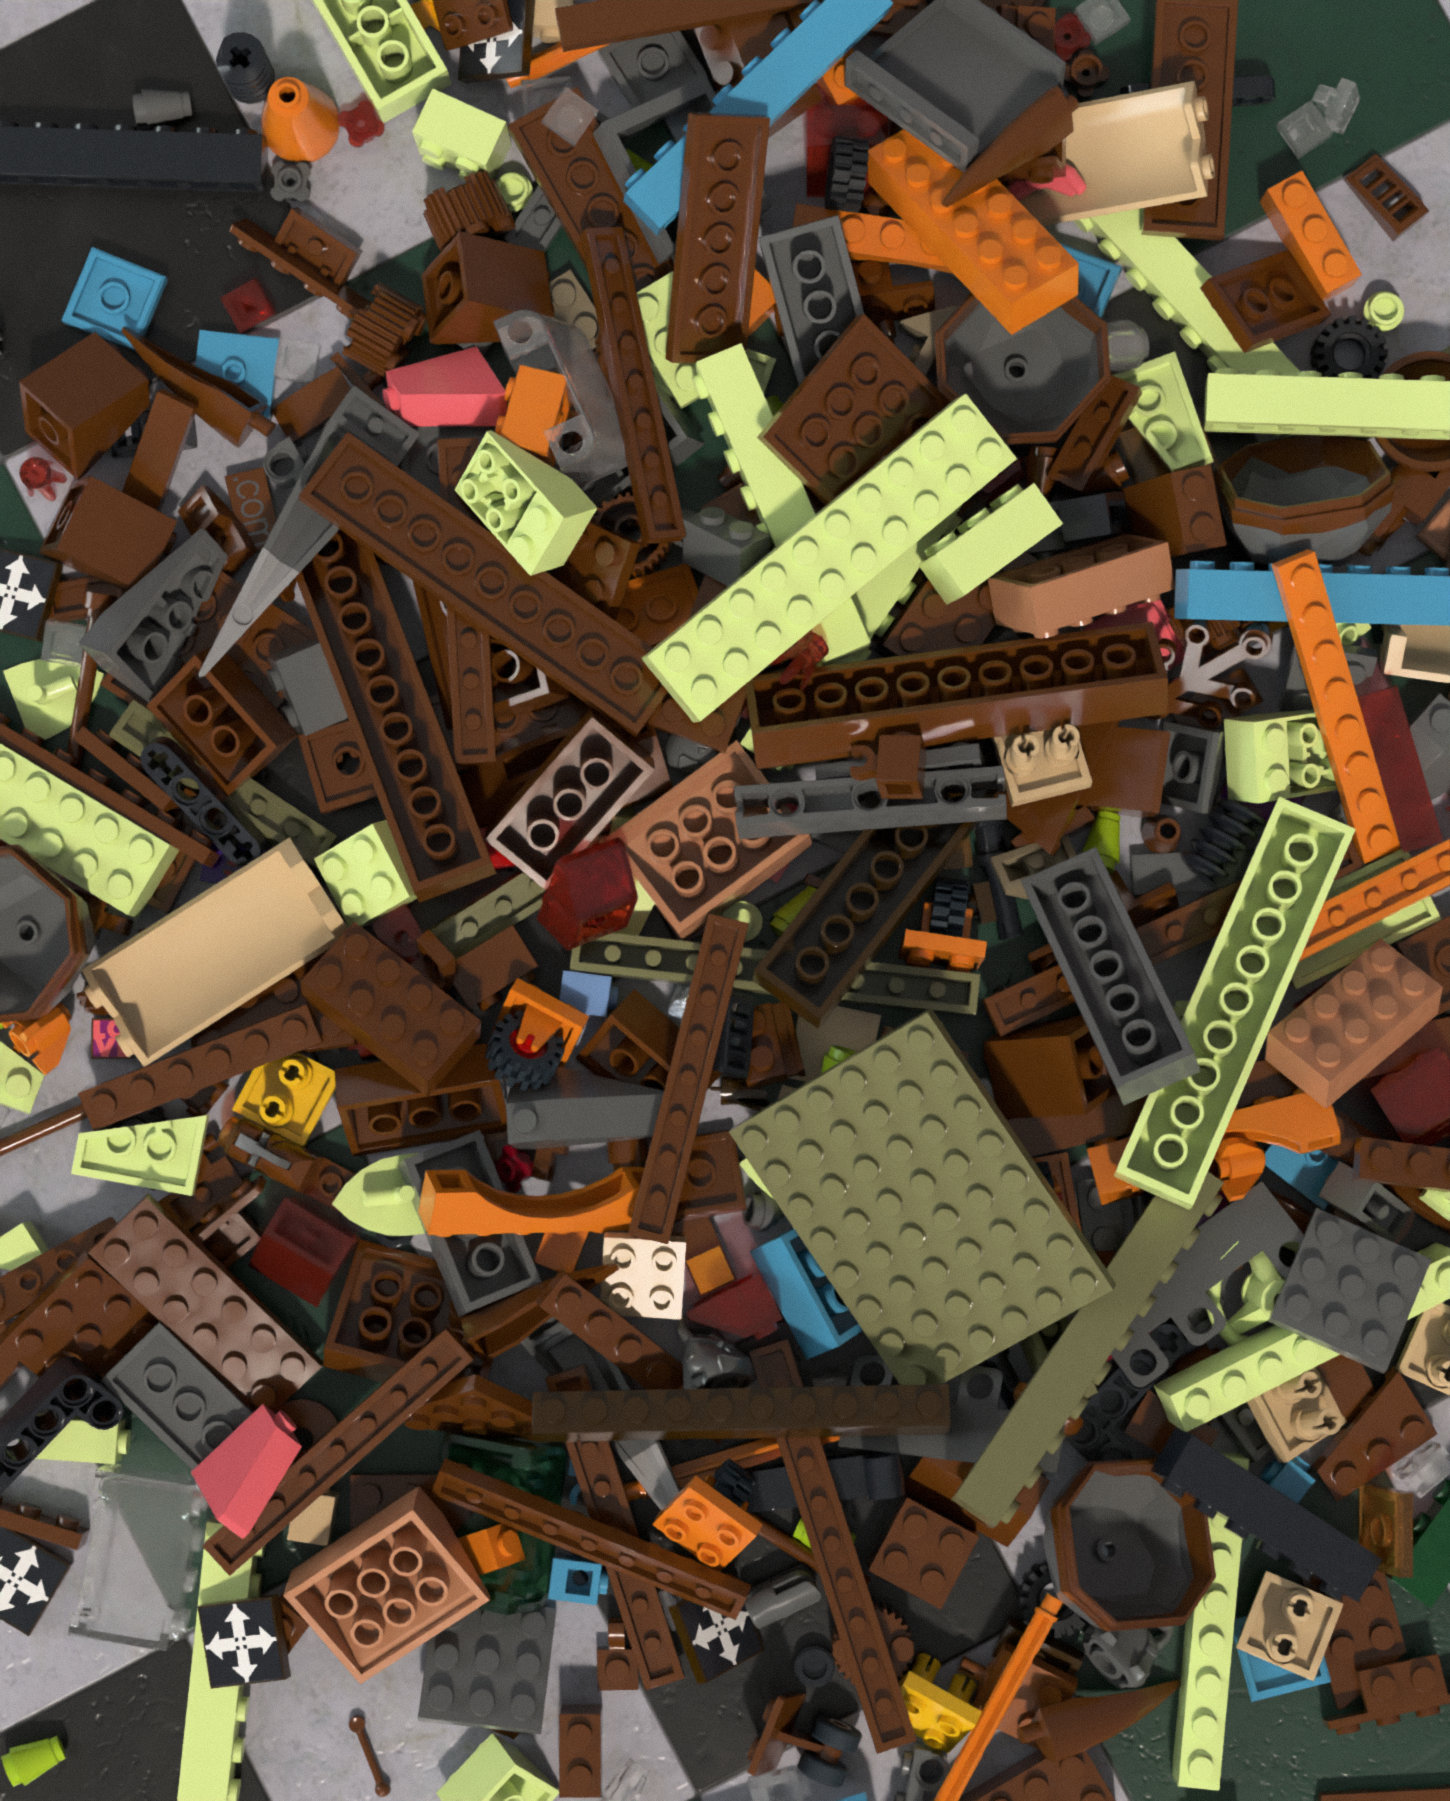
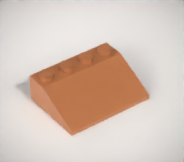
[606,740,813,941]
[283,1486,490,1684]

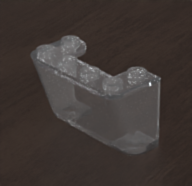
[493,309,627,488]

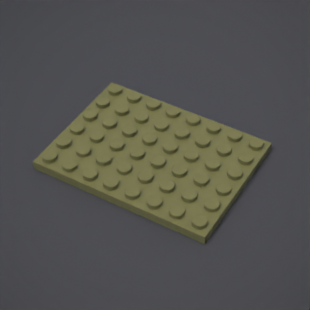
[729,1008,1116,1385]

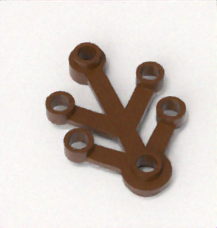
[1145,619,1273,728]

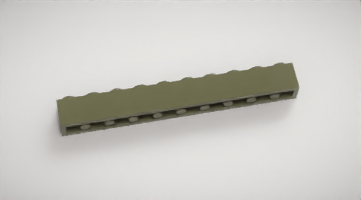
[570,929,980,1017]
[951,1172,1224,1528]

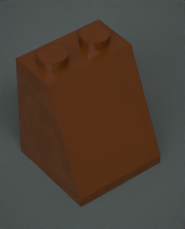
[422,231,554,344]
[19,332,150,480]
[1117,464,1227,562]
[38,476,177,592]
[1075,727,1170,819]
[983,1015,1117,1119]

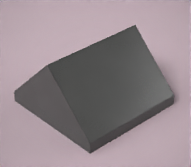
[1161,721,1225,814]

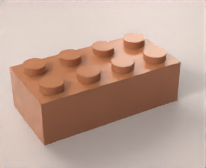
[988,533,1175,638]
[1265,939,1443,1109]

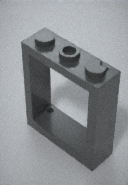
[593,76,771,264]

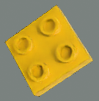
[232,1053,336,1147]
[899,1654,982,1753]

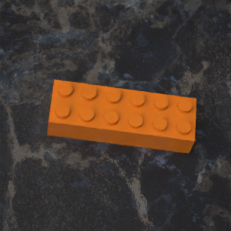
[867,129,1079,335]

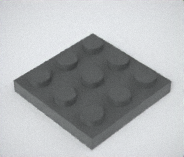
[1268,1208,1432,1374]
[418,1601,556,1734]

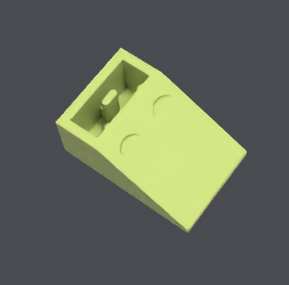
[455,430,597,576]
[1224,709,1338,804]

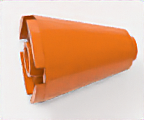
[260,77,340,163]

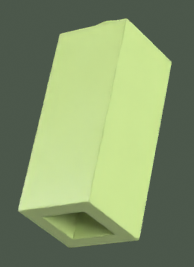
[18,1413,131,1464]

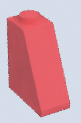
[383,346,508,427]
[191,1404,302,1539]

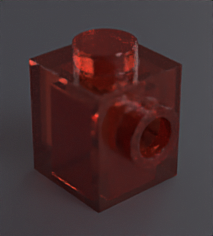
[370,903,424,965]

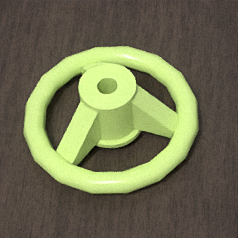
[1206,1241,1300,1346]

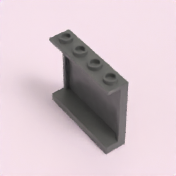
[845,0,1066,173]

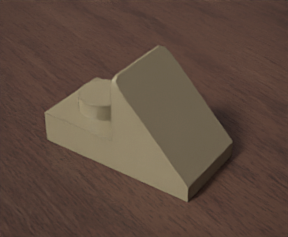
[898,305,958,378]
[990,835,1076,899]

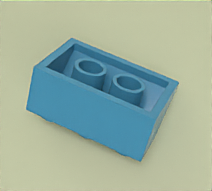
[750,1227,863,1360]

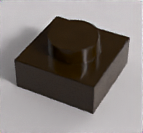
[967,881,997,926]

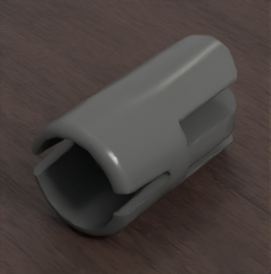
[744,1564,821,1629]

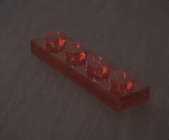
[1357,685,1443,853]

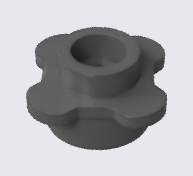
[270,162,311,202]

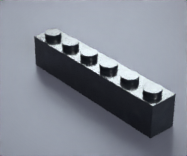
[1150,1428,1383,1602]

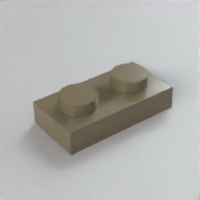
[549,270,599,358]

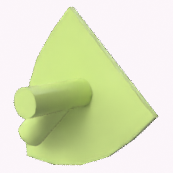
[3,658,104,741]
[331,1153,425,1236]

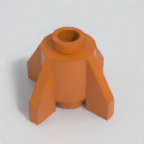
[1,1002,72,1076]
[1208,1137,1266,1202]

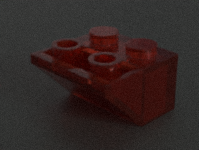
[537,837,638,951]
[1370,1046,1450,1146]
[248,1196,360,1308]

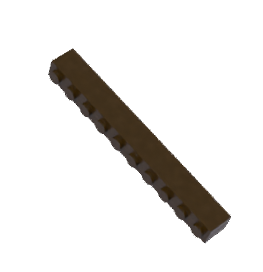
[532,1384,951,1442]

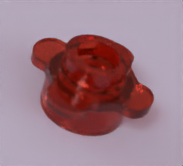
[1054,13,1091,61]
[338,100,385,147]

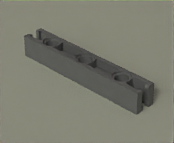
[734,766,1007,839]

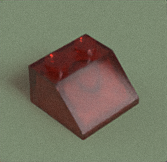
[806,105,888,197]
[686,1270,782,1340]

